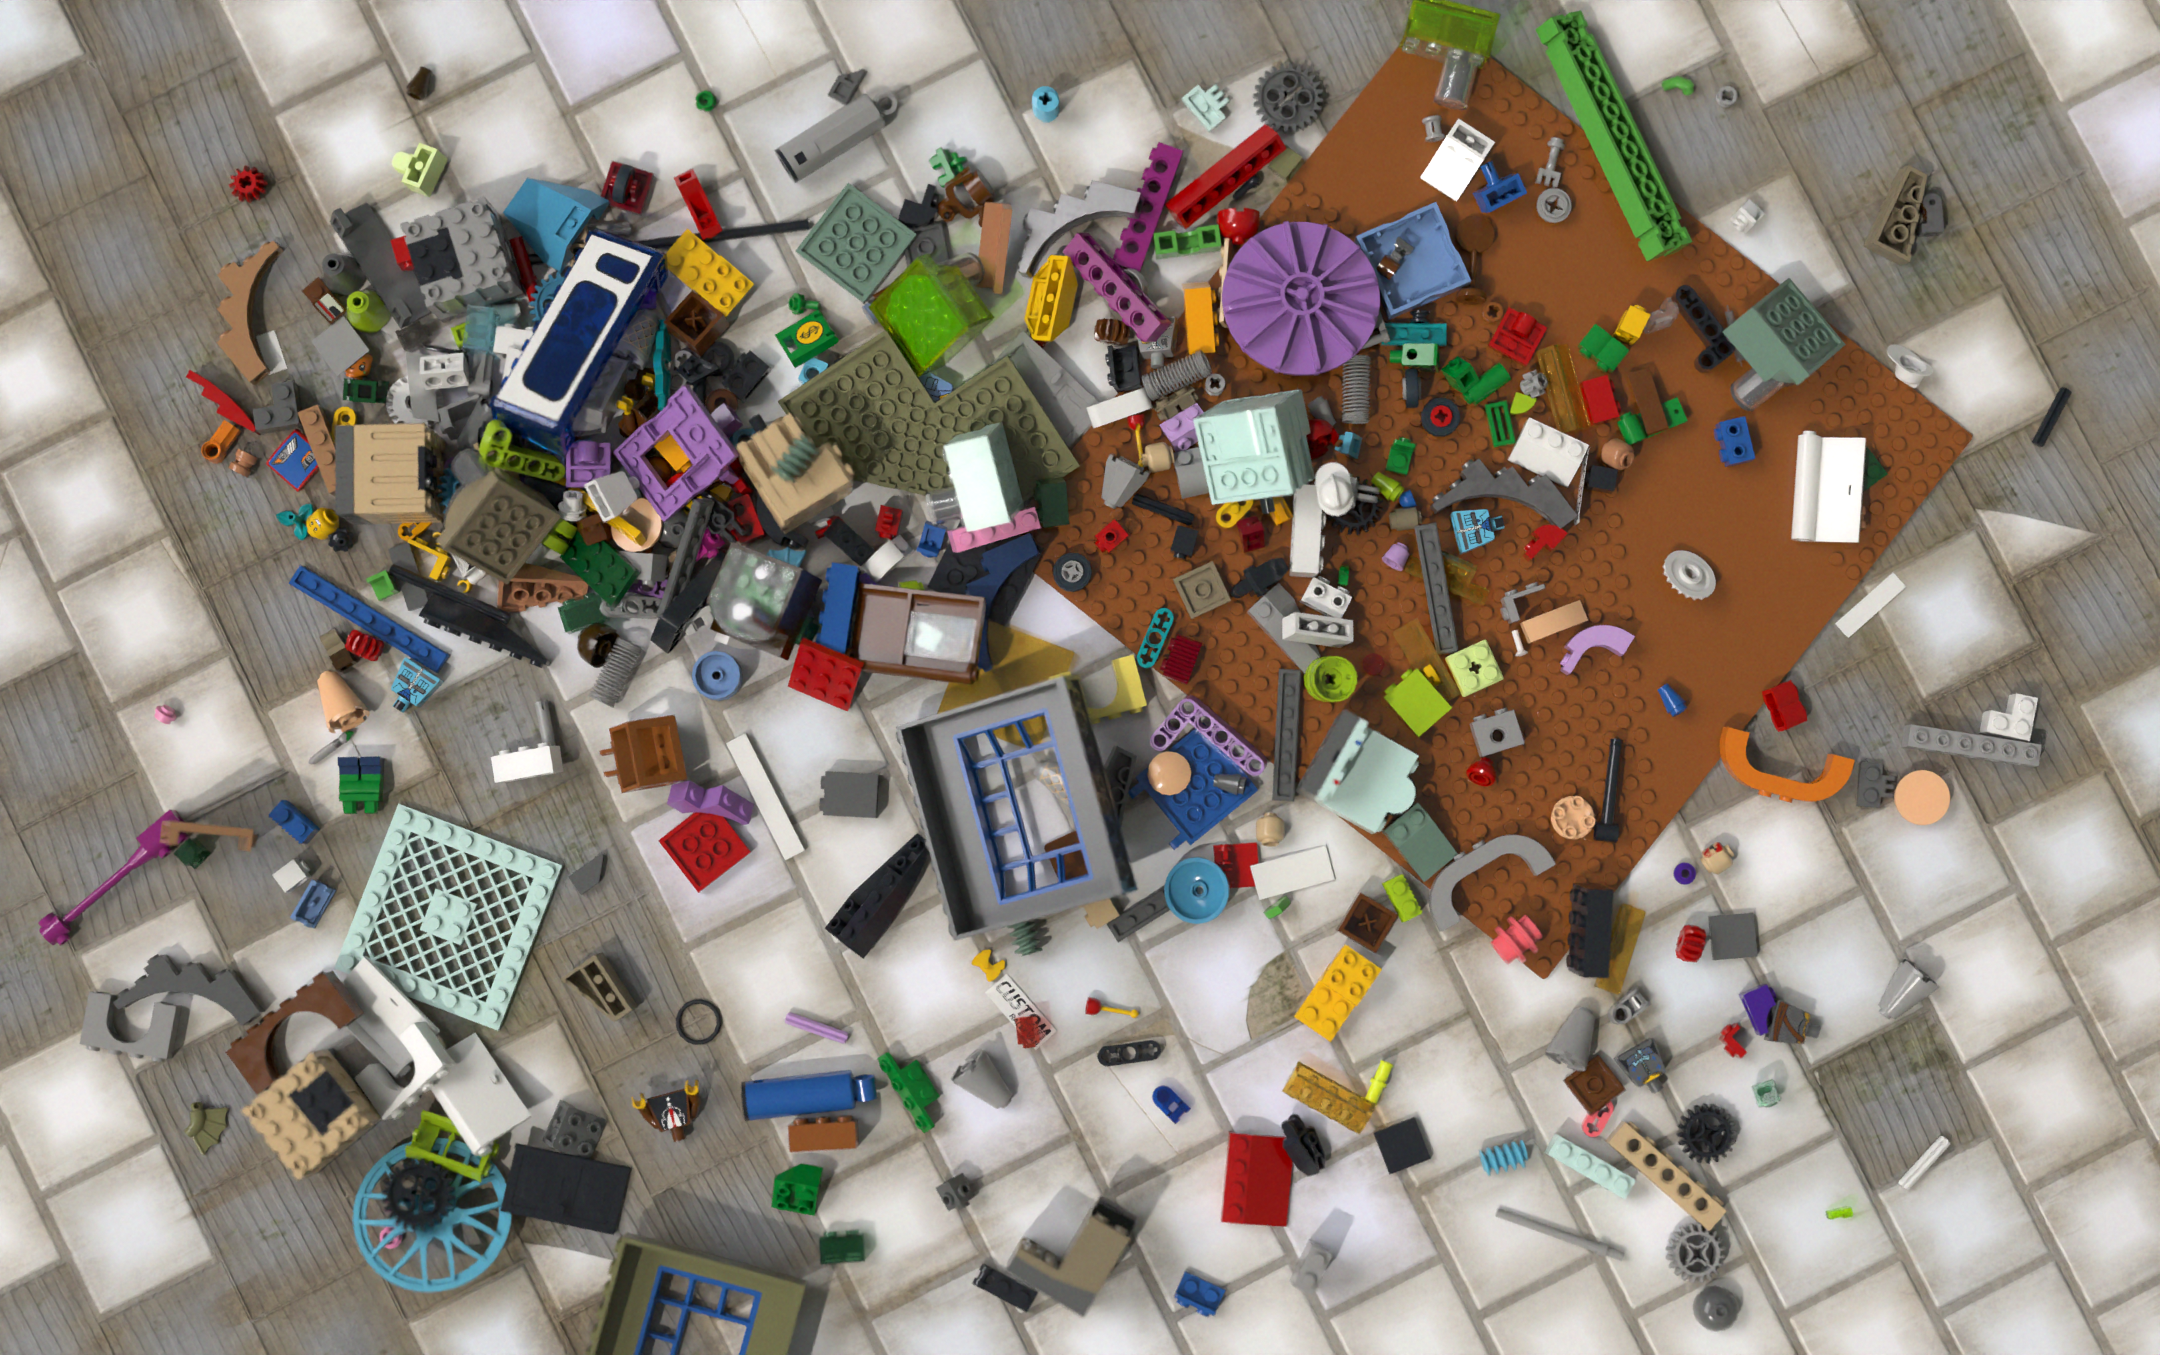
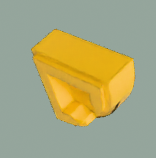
[1421,664,1441,688]

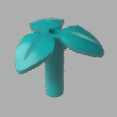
[276,503,314,541]

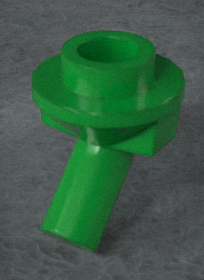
[788,293,820,315]

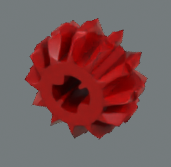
[229,165,268,203]
[345,630,384,661]
[1675,925,1706,962]

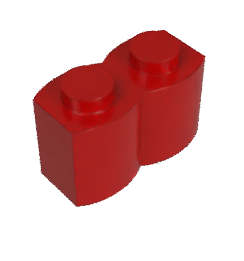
[1762,680,1807,732]

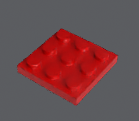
[788,638,864,712]
[658,812,751,893]

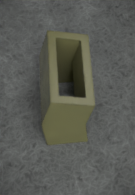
[1267,145,1305,183]

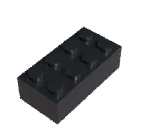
[1566,883,1614,978]

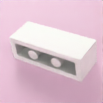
[1282,612,1353,648]
[491,742,563,783]

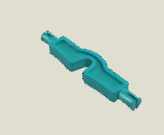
[653,319,671,411]

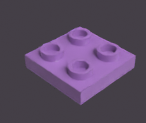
[566,441,611,488]

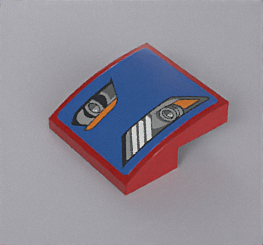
[265,429,320,492]

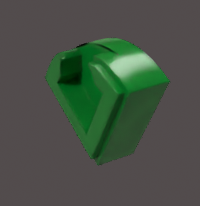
[1337,565,1349,587]

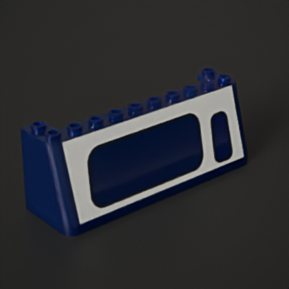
[489,228,669,458]

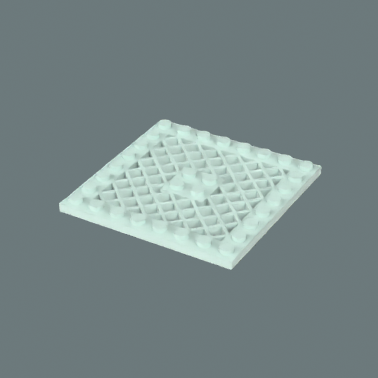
[334,804,563,1031]

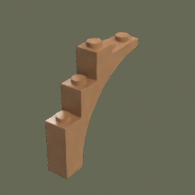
[216,240,284,385]

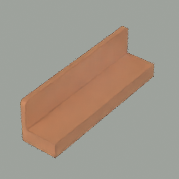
[975,202,1012,294]

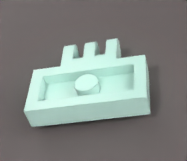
[1181,84,1230,133]

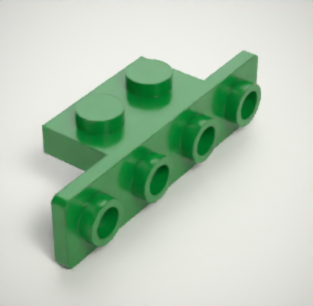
[877,1052,940,1133]

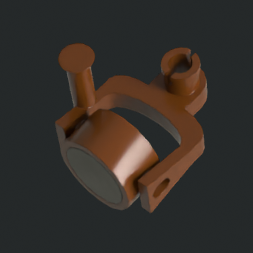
[938,166,995,228]

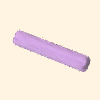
[785,1012,849,1044]

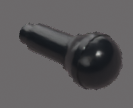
[1232,174,1260,201]

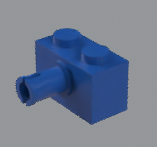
[1473,160,1527,213]

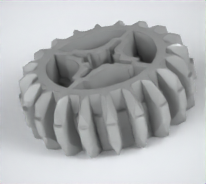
[1665,1222,1726,1283]

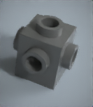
[936,1173,975,1211]

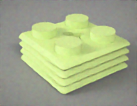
[1445,640,1504,697]

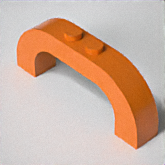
[1720,727,1855,803]

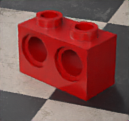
[727,494,766,546]

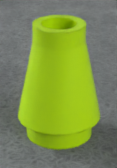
[1371,472,1405,502]

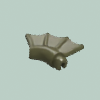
[184,1101,229,1155]

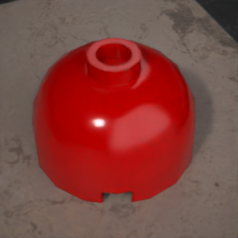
[1217,208,1260,245]
[1306,418,1339,460]

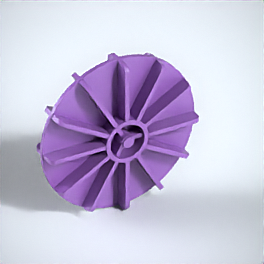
[1222,221,1380,376]

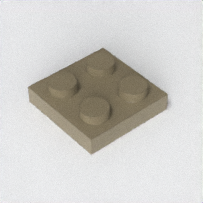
[1173,561,1231,620]

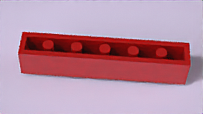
[1165,124,1287,229]

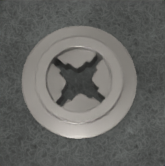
[1536,188,1571,223]

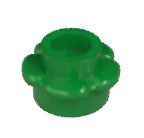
[695,91,717,112]

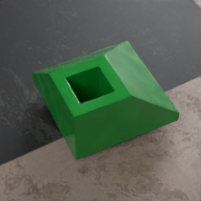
[771,1163,823,1216]

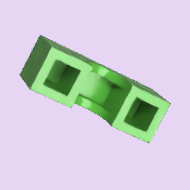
[1153,225,1221,260]

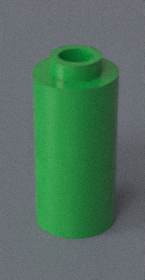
[1462,363,1511,406]

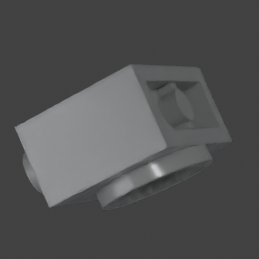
[1469,708,1525,757]

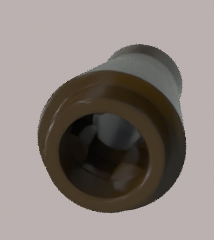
[406,66,432,101]

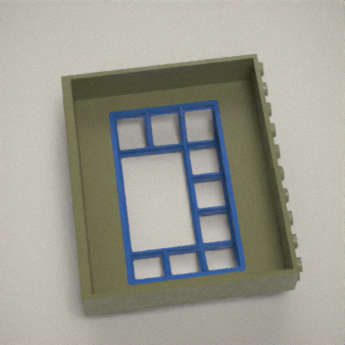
[585,1232,807,1355]

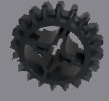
[1327,476,1383,535]
[1676,1103,1737,1164]

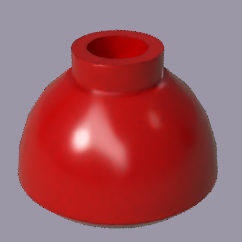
[1466,757,1496,786]

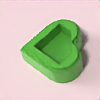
[1264,895,1291,919]

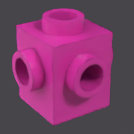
[696,528,725,562]

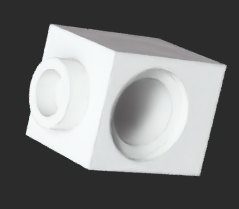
[272,859,311,893]

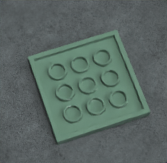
[795,183,917,304]

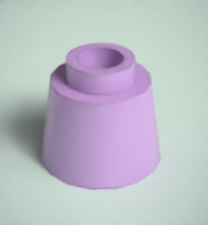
[1382,542,1409,571]

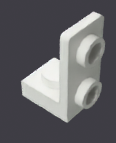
[1730,199,1765,234]

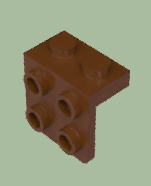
[1044,830,1088,880]

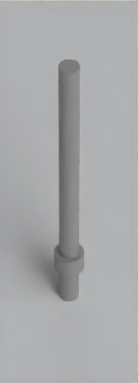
[1495,1208,1624,1261]

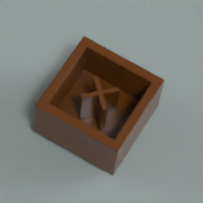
[664,290,729,357]
[1336,892,1398,953]

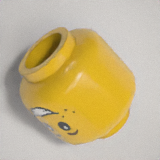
[306,507,339,540]

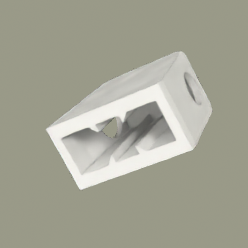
[584,471,640,522]

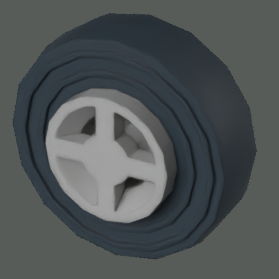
[1402,369,1421,408]
[1053,552,1092,592]

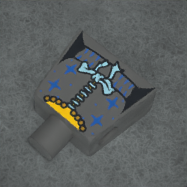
[1613,1038,1666,1094]

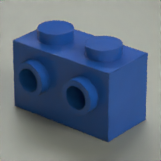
[1714,416,1755,467]

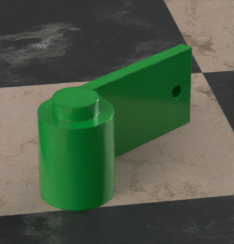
[1617,397,1688,445]

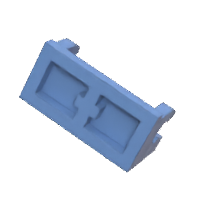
[290,879,336,929]

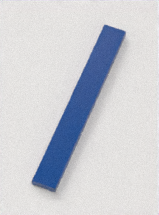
[289,565,450,674]

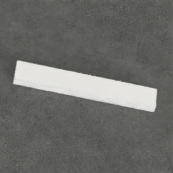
[726,733,805,861]

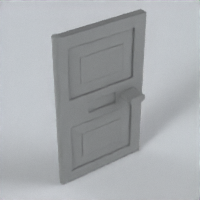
[988,331,1100,447]

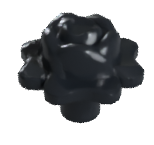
[328,527,354,552]

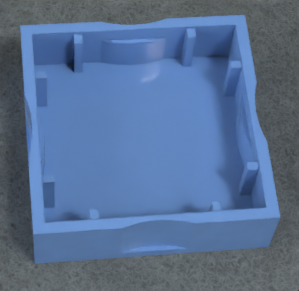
[1354,202,1471,320]

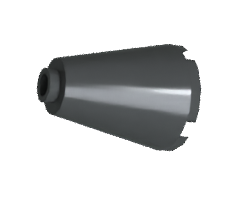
[322,252,366,296]
[456,395,516,456]

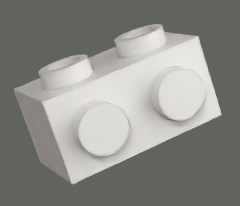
[1300,576,1352,619]

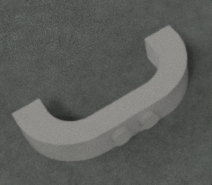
[1429,835,1556,932]

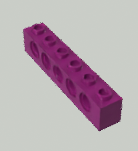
[1112,142,1183,272]
[1063,233,1171,342]

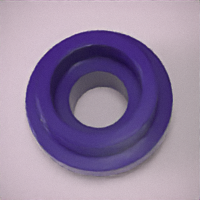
[1673,863,1696,885]

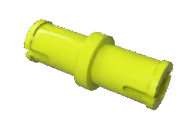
[1364,1060,1394,1106]

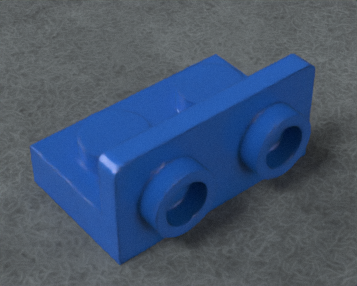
[1174,1271,1225,1317]

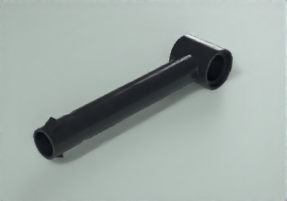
[1593,739,1624,843]

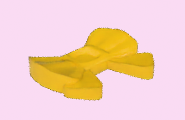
[971,949,1005,982]

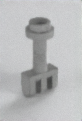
[1535,137,1565,188]

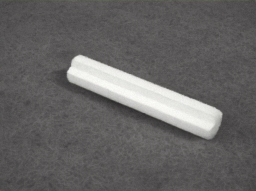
[1898,1136,1950,1190]

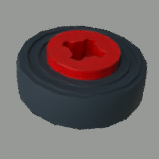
[1421,398,1460,437]

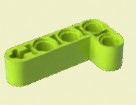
[479,420,565,481]

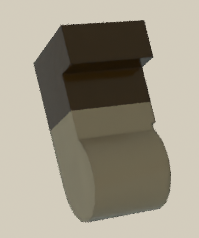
[320,628,358,672]

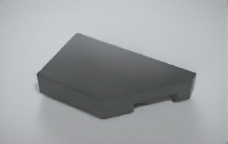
[828,69,866,105]
[569,853,604,895]

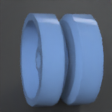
[692,651,743,701]

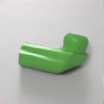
[1662,76,1694,95]

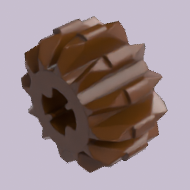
[1094,318,1131,346]

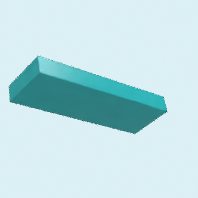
[1381,323,1447,347]

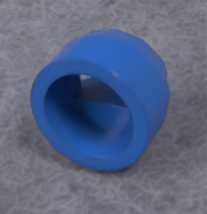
[1399,490,1417,508]

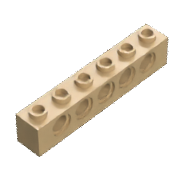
[1605,1121,1726,1231]

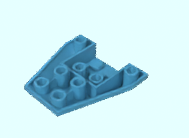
[503,178,610,273]

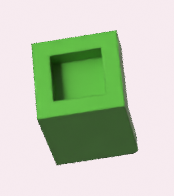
[366,570,400,601]

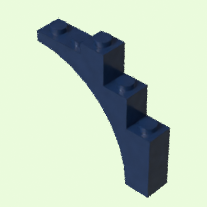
[949,533,1040,672]

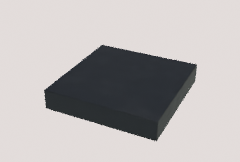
[1373,1117,1431,1174]

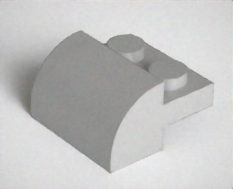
[1173,447,1209,499]

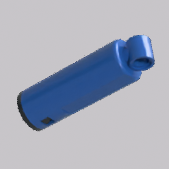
[741,1070,877,1121]

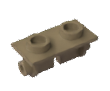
[1153,385,1198,421]

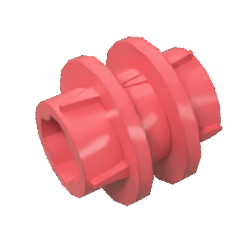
[1490,915,1543,965]

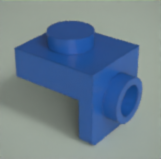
[916,521,947,558]

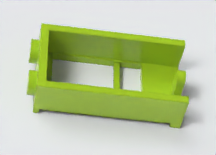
[405,1110,500,1183]

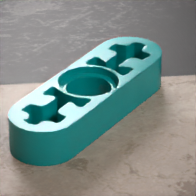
[1136,608,1174,669]

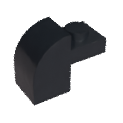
[898,184,940,228]

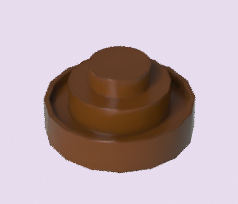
[706,389,738,415]

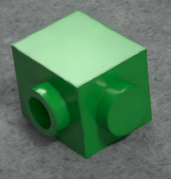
[1441,356,1480,394]

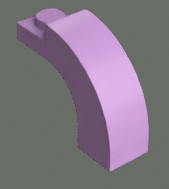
[1560,625,1635,675]

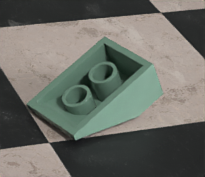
[1382,803,1458,882]

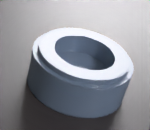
[862,302,881,325]

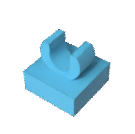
[1335,432,1362,459]

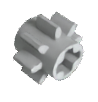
[1520,370,1548,399]

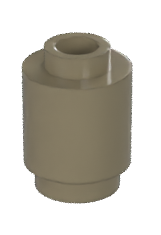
[1389,507,1422,531]

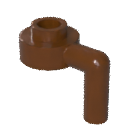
[624,368,655,401]

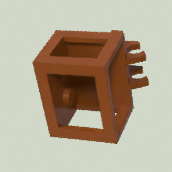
[599,715,687,793]

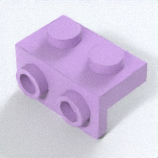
[1160,403,1204,452]

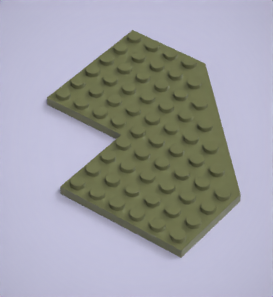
[777,329,1080,502]

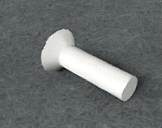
[1512,630,1528,657]

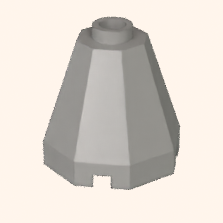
[1101,453,1151,509]

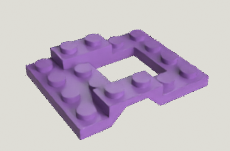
[613,384,739,522]

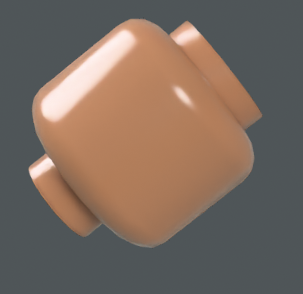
[1601,438,1634,471]

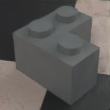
[253,381,303,434]

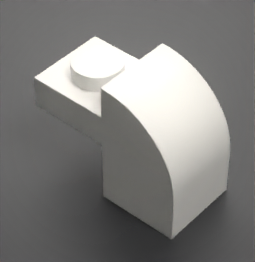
[862,535,914,583]

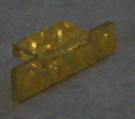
[1404,550,1490,606]

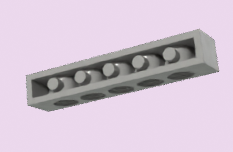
[1901,724,2042,768]

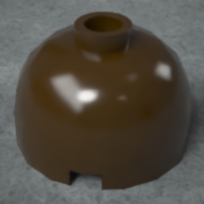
[577,623,620,668]

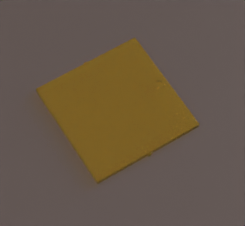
[937,620,1075,753]

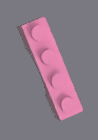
[947,507,1041,553]

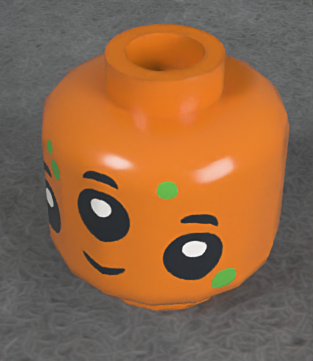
[344,353,373,379]

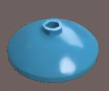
[1164,857,1230,924]

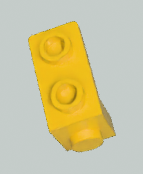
[408,537,452,582]

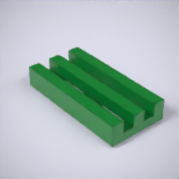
[1484,401,1516,448]

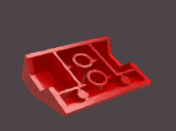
[1220,1131,1293,1227]

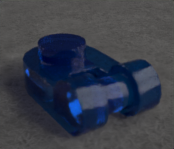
[1152,1085,1191,1125]

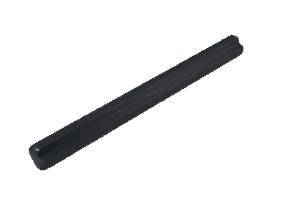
[389,564,512,624]

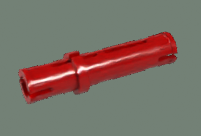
[509,236,538,302]

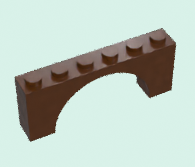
[226,971,364,1095]

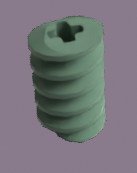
[771,433,819,483]
[1007,921,1043,956]

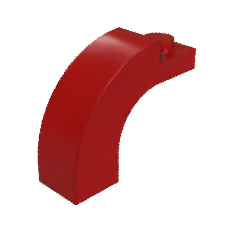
[674,169,723,240]

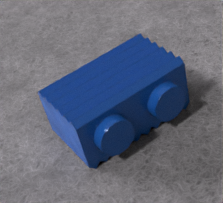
[269,800,320,844]

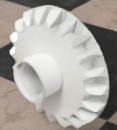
[386,376,444,427]
[1663,550,1716,600]

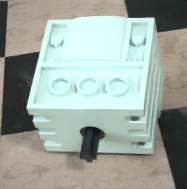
[1193,389,1315,514]

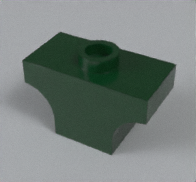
[343,378,389,403]

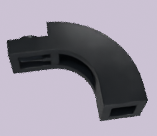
[757,493,809,549]

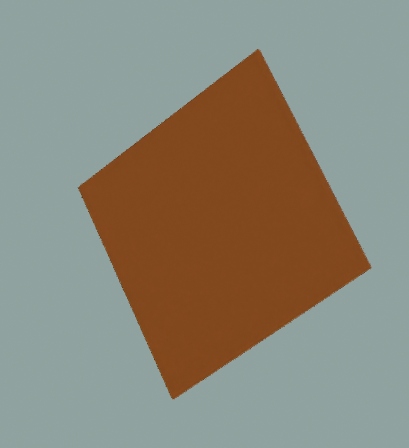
[1019,21,1972,979]

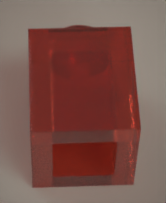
[1015,1015,1040,1048]

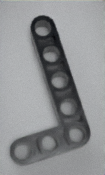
[650,549,727,654]

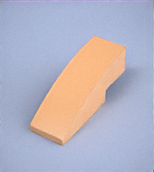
[1520,600,1588,644]

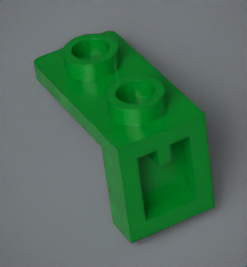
[1385,437,1416,476]

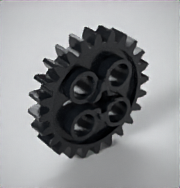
[381,1158,455,1232]

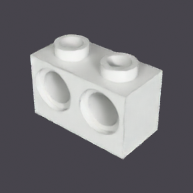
[420,353,469,390]

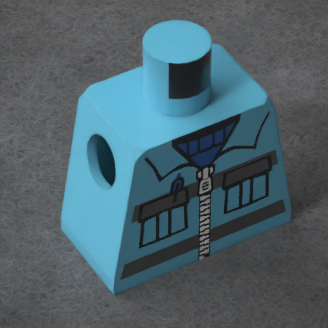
[1450,509,1505,555]
[391,657,444,713]

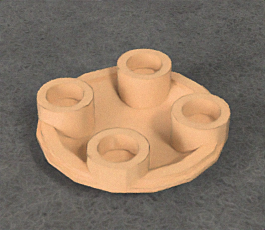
[1147,751,1191,795]
[1551,796,1595,840]

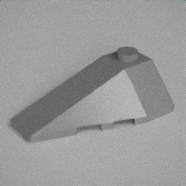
[1247,583,1321,674]

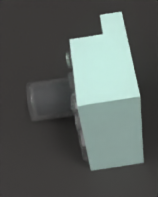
[926,422,1024,532]

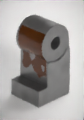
[1917,193,1944,237]

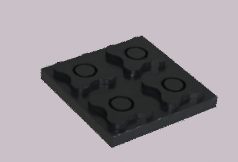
[927,516,1045,626]

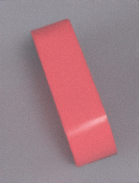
[1581,1102,1614,1137]

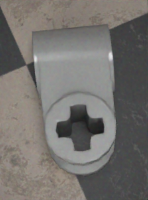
[1608,986,1651,1024]

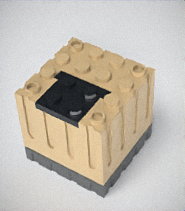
[335,424,446,525]
[241,1048,383,1180]

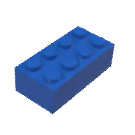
[816,563,861,655]

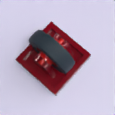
[601,161,654,216]

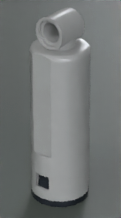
[774,93,897,184]

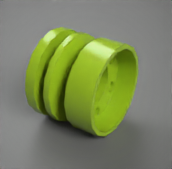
[1304,656,1357,702]

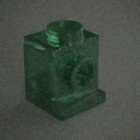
[174,838,211,869]
[1751,1079,1782,1108]

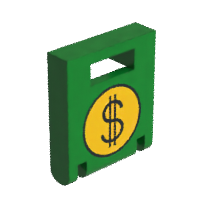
[775,310,839,368]

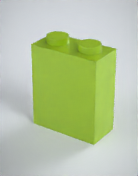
[1383,668,1452,737]

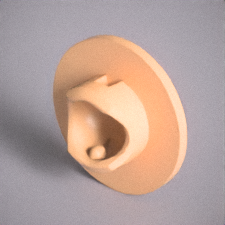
[611,498,663,553]
[1894,770,1950,825]

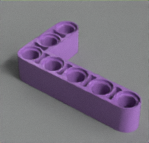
[1150,695,1267,776]

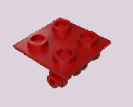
[1213,842,1258,888]

